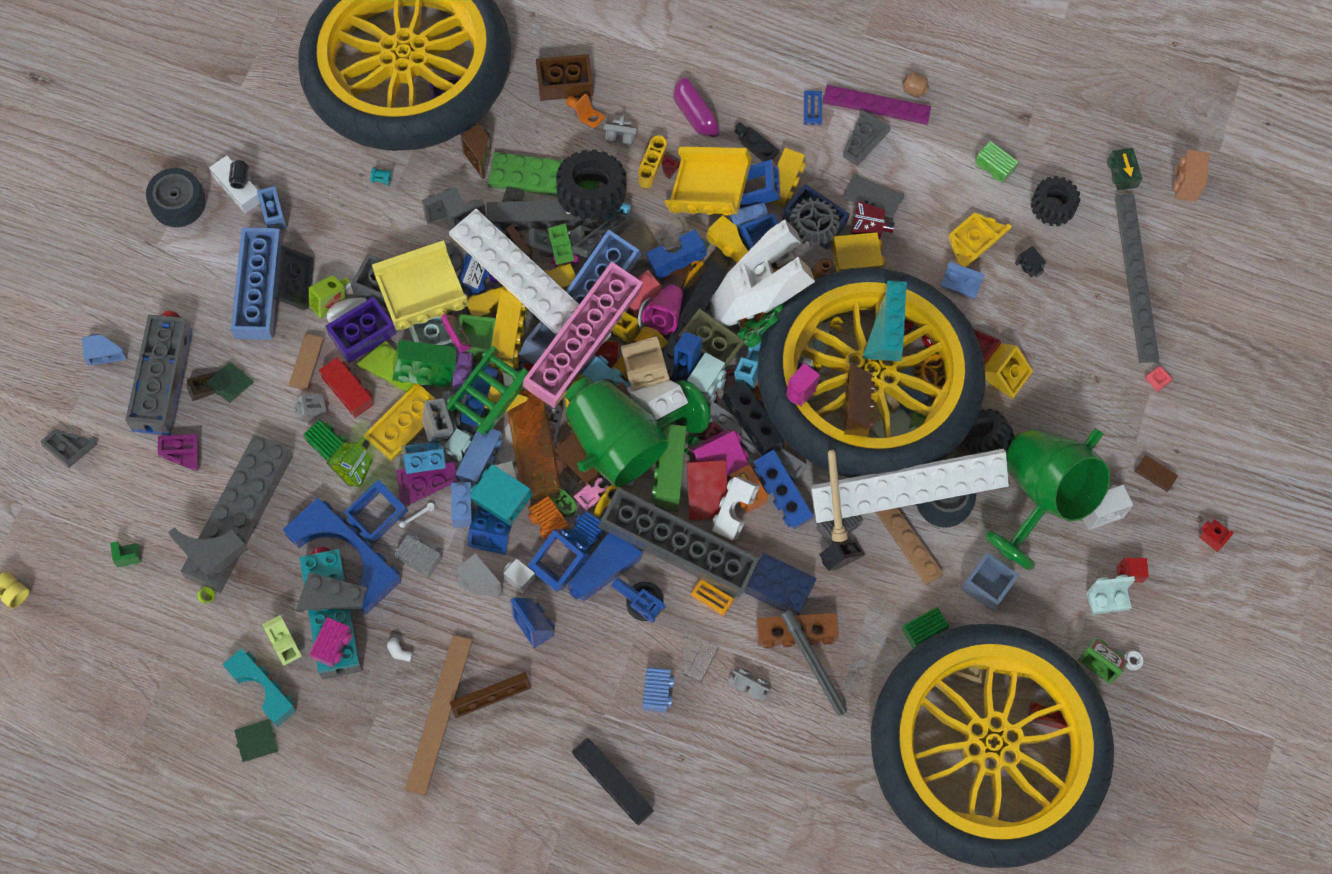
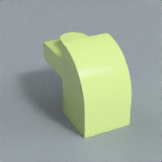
[262,615,302,666]

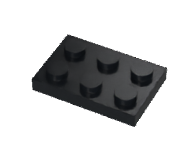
[273,245,314,310]

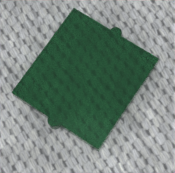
[206,362,254,403]
[234,719,278,762]

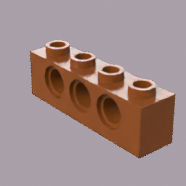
[756,613,839,649]

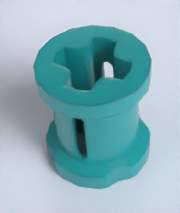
[370,167,393,186]

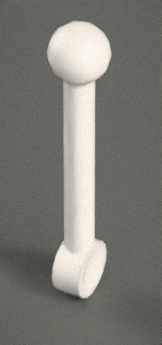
[398,503,435,528]

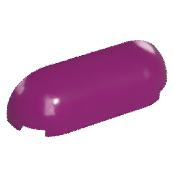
[673,77,719,137]

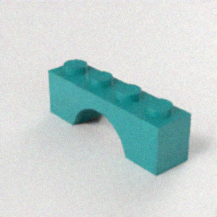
[222,648,296,727]

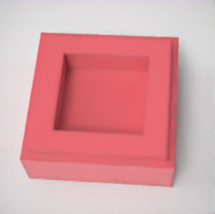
[1145,365,1173,392]

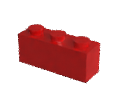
[319,357,373,418]

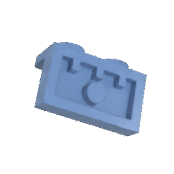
[941,262,985,299]

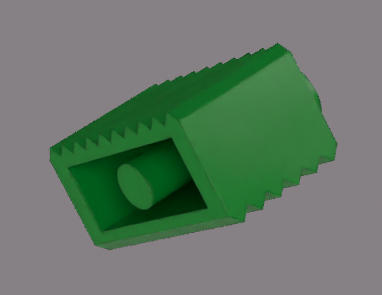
[303,419,348,465]
[901,607,950,648]

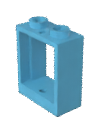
[401,441,446,474]

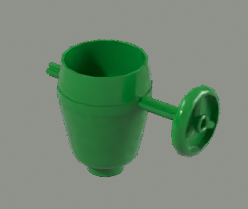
[565,377,711,487]
[985,428,1110,571]

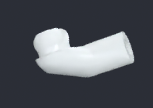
[387,637,413,662]

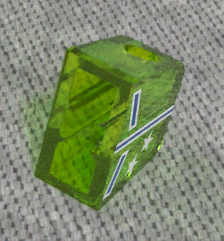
[326,438,373,487]

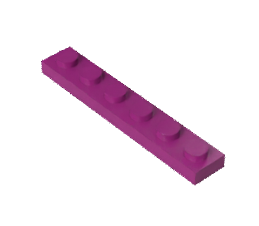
[823,85,931,125]

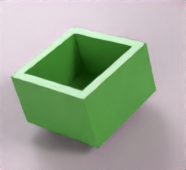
[454,314,496,361]

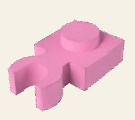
[574,478,609,511]

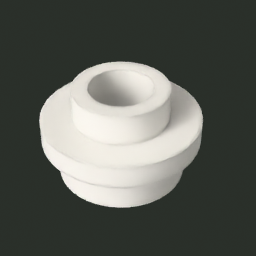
[1124,651,1143,671]

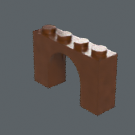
[554,430,601,486]

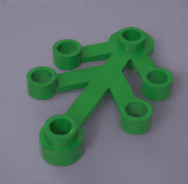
[737,304,784,348]

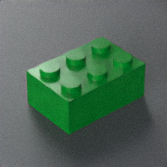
[392,340,456,388]

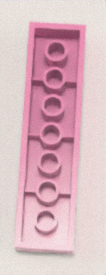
[523,262,643,408]

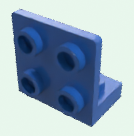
[467,506,514,555]

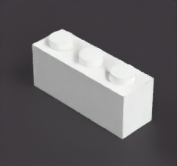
[209,156,261,214]

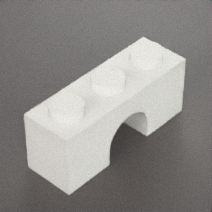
[712,476,760,540]

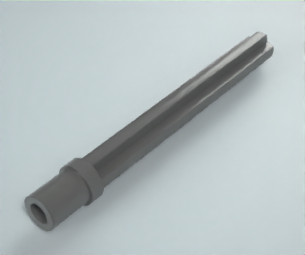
[781,609,847,716]

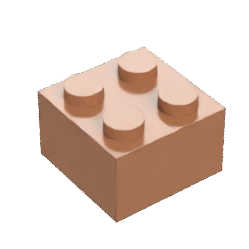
[1173,149,1210,202]

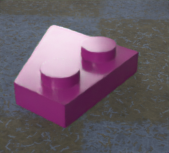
[158,434,199,471]

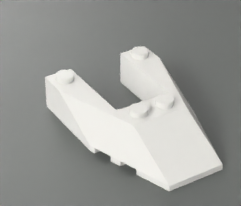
[710,220,815,327]

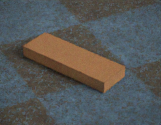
[289,334,324,391]

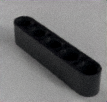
[571,738,654,826]

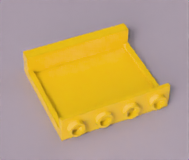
[664,146,752,215]

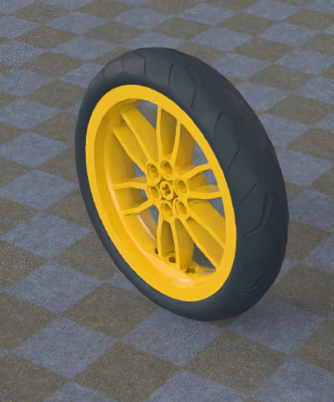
[298,0,511,151]
[758,267,986,478]
[871,624,1114,868]

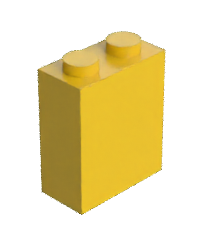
[832,233,885,272]

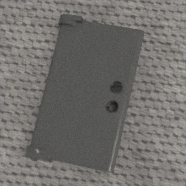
[844,174,905,219]

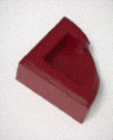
[662,154,680,179]

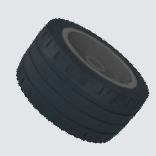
[146,168,205,228]
[916,493,976,528]

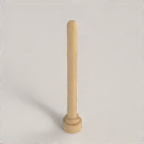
[828,450,848,542]

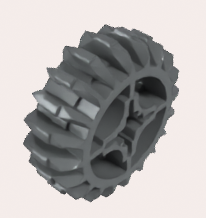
[789,197,840,246]

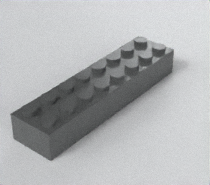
[180,435,293,593]
[598,487,759,598]

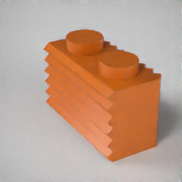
[527,495,570,540]

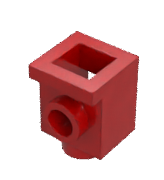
[1199,519,1234,552]

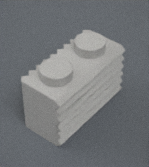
[394,535,442,578]

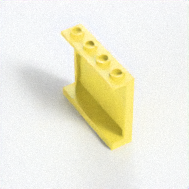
[372,240,468,330]

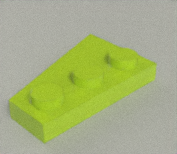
[357,341,416,392]

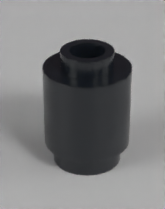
[229,160,249,189]

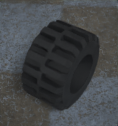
[1031,176,1081,226]
[963,409,1014,455]

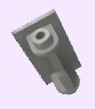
[728,668,771,701]

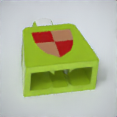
[309,275,351,319]

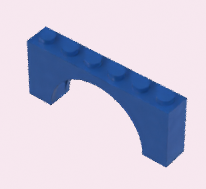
[282,498,401,615]

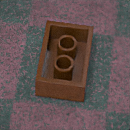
[536,54,593,101]

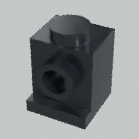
[1015,246,1047,278]

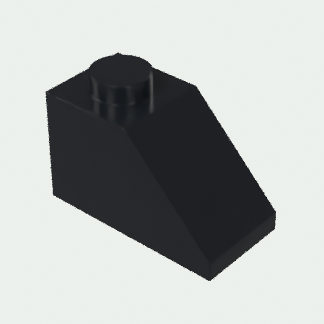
[819,538,865,571]

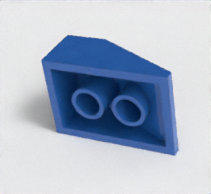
[510,598,555,648]

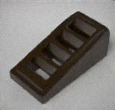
[186,369,231,401]

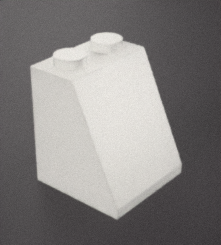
[627,380,688,420]

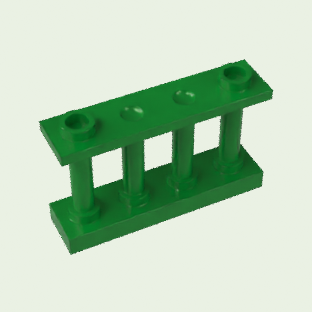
[446,346,529,438]

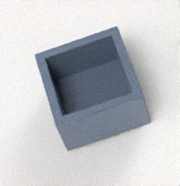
[518,321,556,365]
[961,552,1020,612]

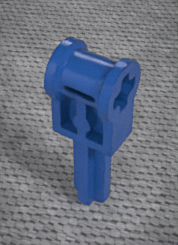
[611,578,666,623]

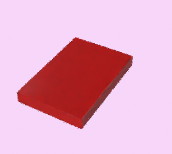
[686,459,727,520]

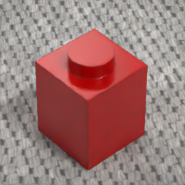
[1117,558,1149,583]

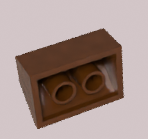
[844,364,875,436]

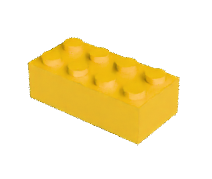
[490,290,527,375]

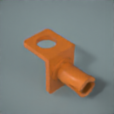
[566,94,605,128]

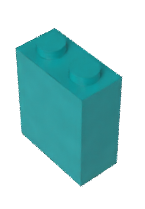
[469,464,533,526]

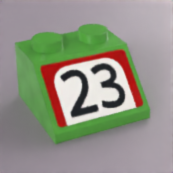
[1077,638,1128,684]

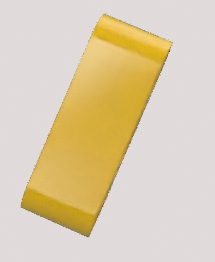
[638,135,667,188]

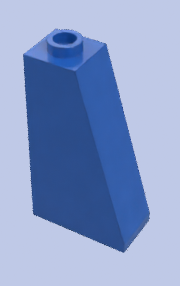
[568,533,643,601]

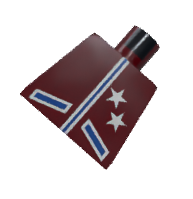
[851,201,895,239]

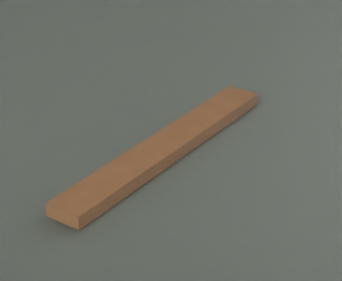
[405,635,473,796]

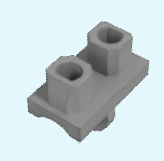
[604,115,637,146]

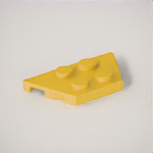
[948,212,1012,268]

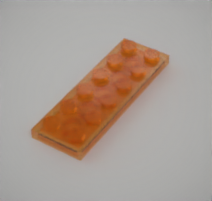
[507,390,562,500]

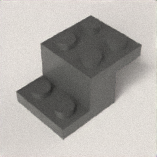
[422,187,486,230]

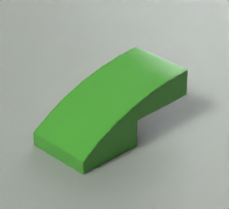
[548,223,575,265]

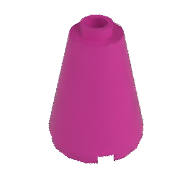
[641,285,683,335]

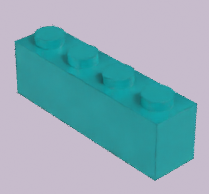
[862,281,907,361]

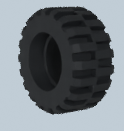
[556,149,627,220]

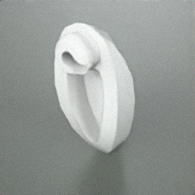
[327,297,367,323]

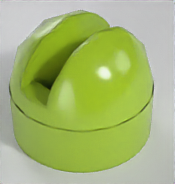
[197,587,215,604]

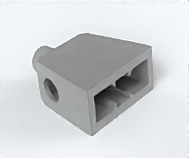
[422,398,453,443]

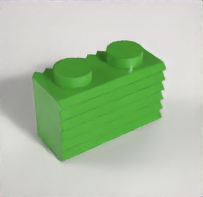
[975,141,1019,183]

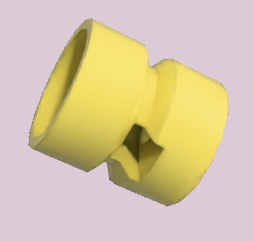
[0,571,30,609]

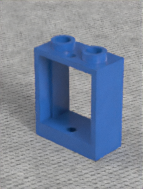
[739,159,780,208]
[344,479,409,543]
[527,529,590,592]

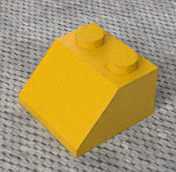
[985,343,1033,398]

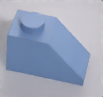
[82,334,127,366]

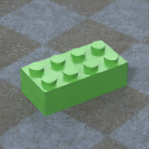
[652,425,686,512]

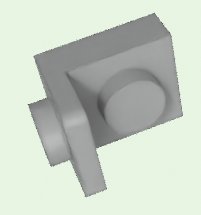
[294,394,327,420]

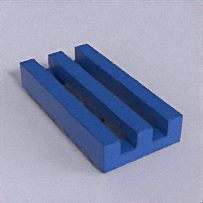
[804,91,822,125]

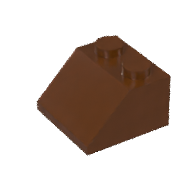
[460,124,491,179]

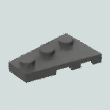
[843,110,890,166]

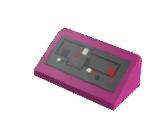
[441,314,472,354]

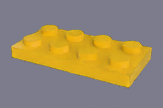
[363,384,436,462]

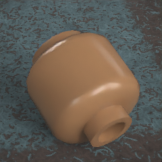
[902,72,930,98]

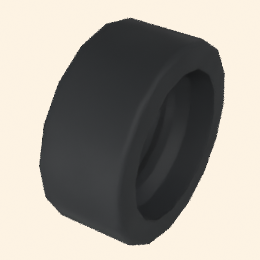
[626,581,664,621]

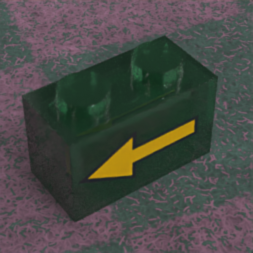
[1107,148,1142,191]

